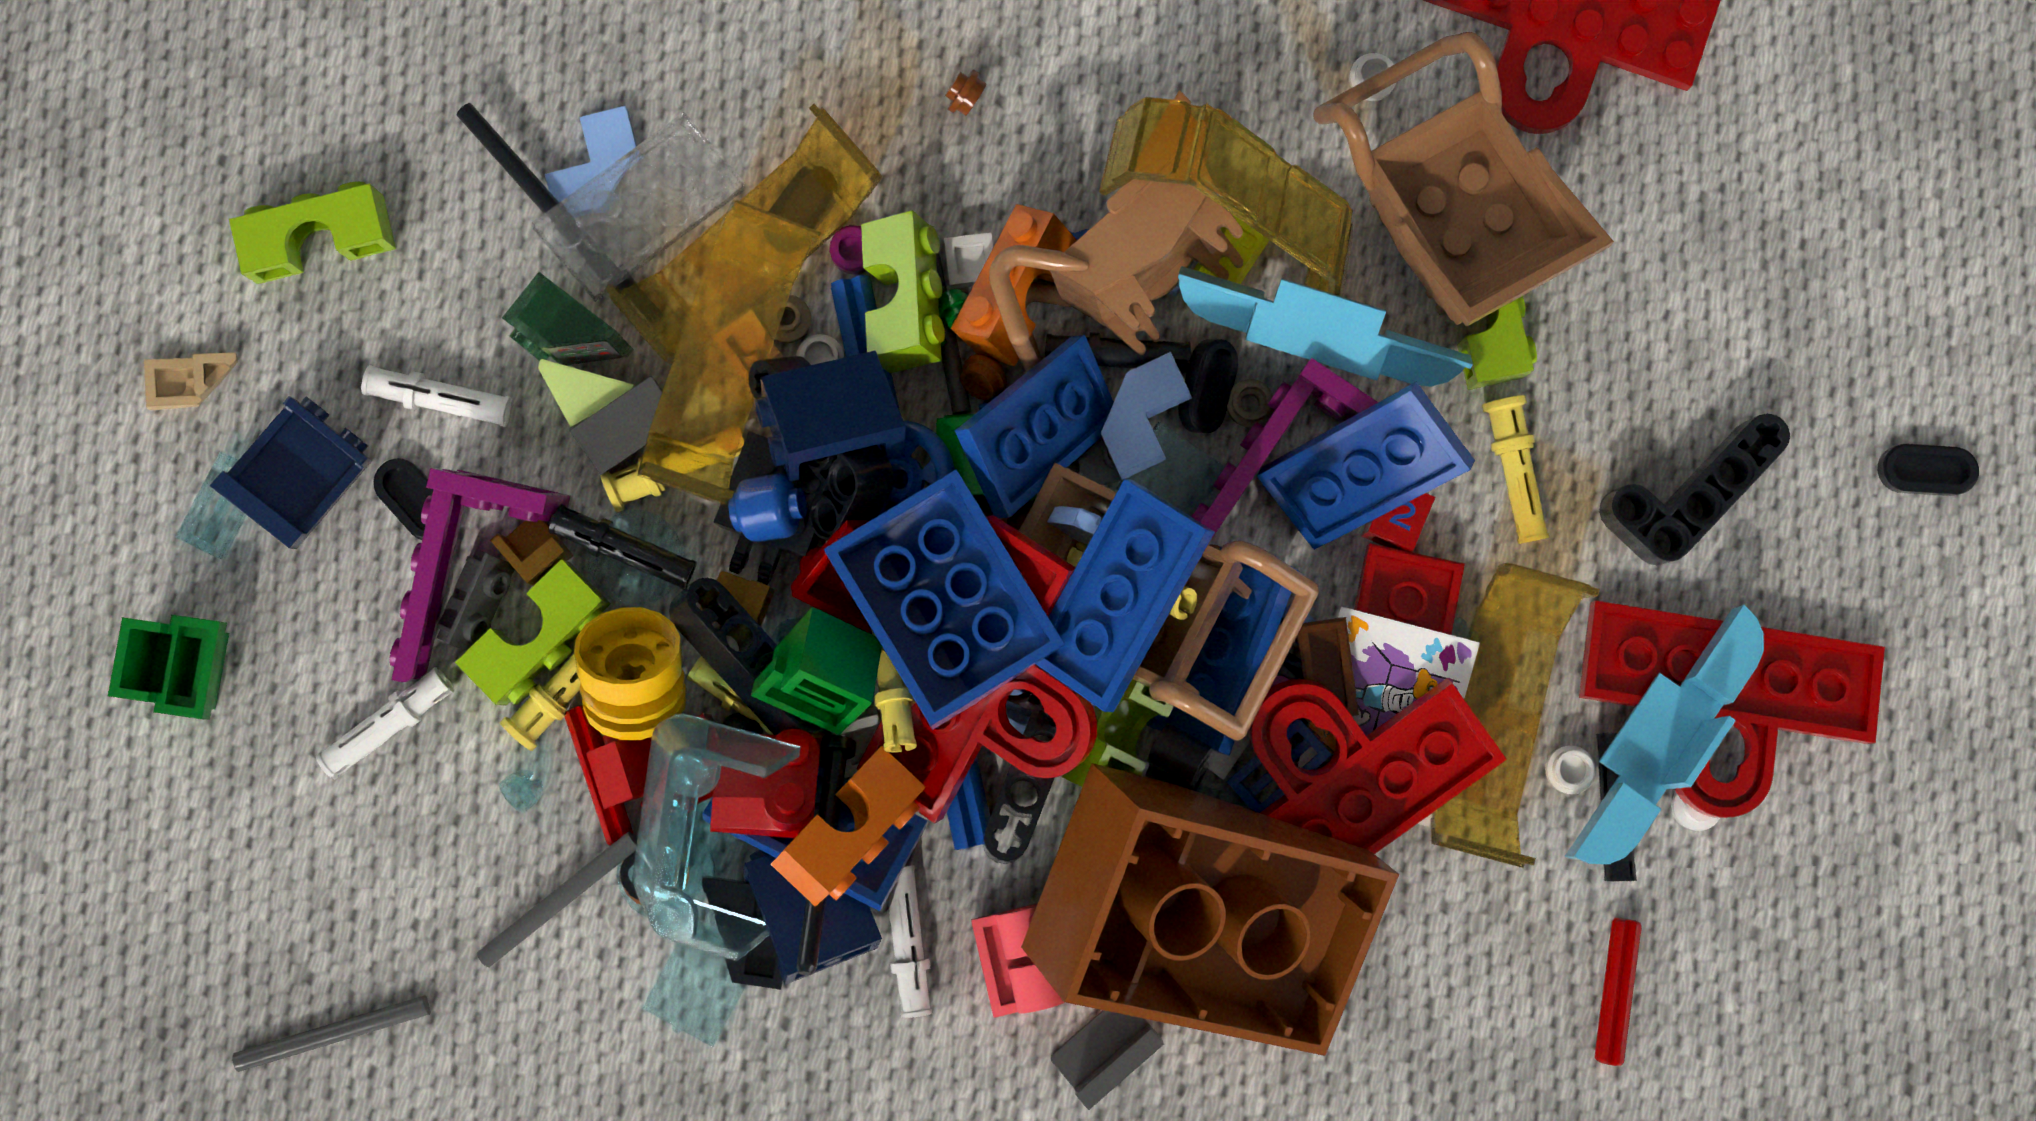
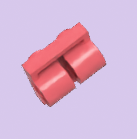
[971,903,1065,1018]

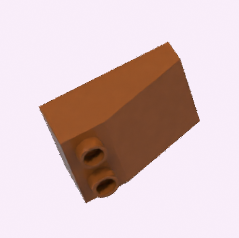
[1021,763,1399,1056]

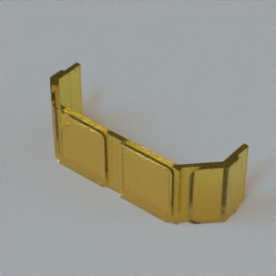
[1099,97,1353,297]
[605,104,882,364]
[637,200,821,505]
[1430,563,1600,868]

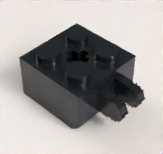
[714,431,821,585]

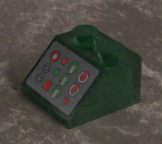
[502,272,634,365]

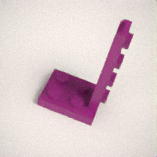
[1191,358,1378,541]
[389,468,571,682]

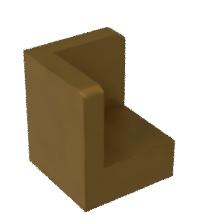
[490,520,574,586]
[700,571,775,627]

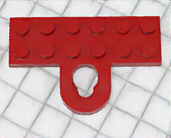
[1423,0,1721,134]
[856,515,1097,824]
[1579,600,1885,818]
[1248,678,1507,854]

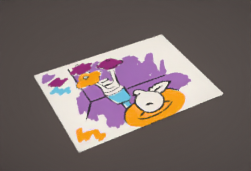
[1298,607,1480,827]

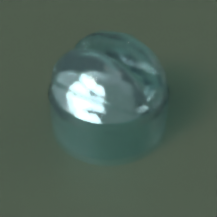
[499,769,543,813]

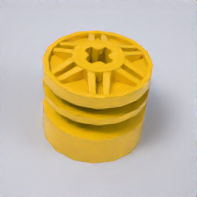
[574,607,687,740]

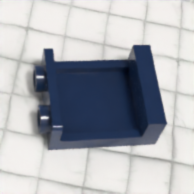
[754,350,906,482]
[209,396,372,549]
[743,850,882,985]

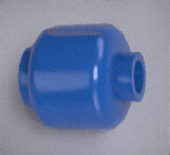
[729,473,807,542]

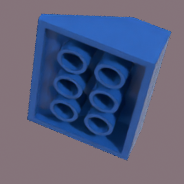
[824,469,1065,730]

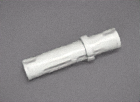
[361,365,513,427]
[316,667,454,780]
[888,865,932,1018]

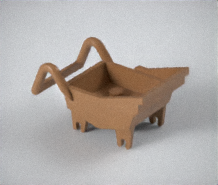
[1313,32,1614,327]
[989,90,1243,372]
[1019,463,1319,740]

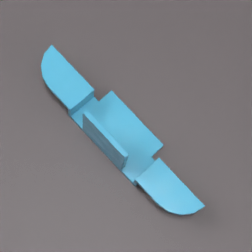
[1178,266,1473,387]
[1565,605,1764,864]

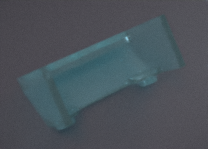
[632,714,801,961]

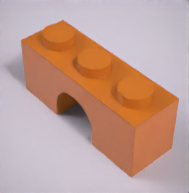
[951,204,1077,366]
[771,746,926,907]

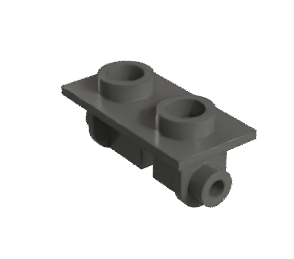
[436,549,515,651]

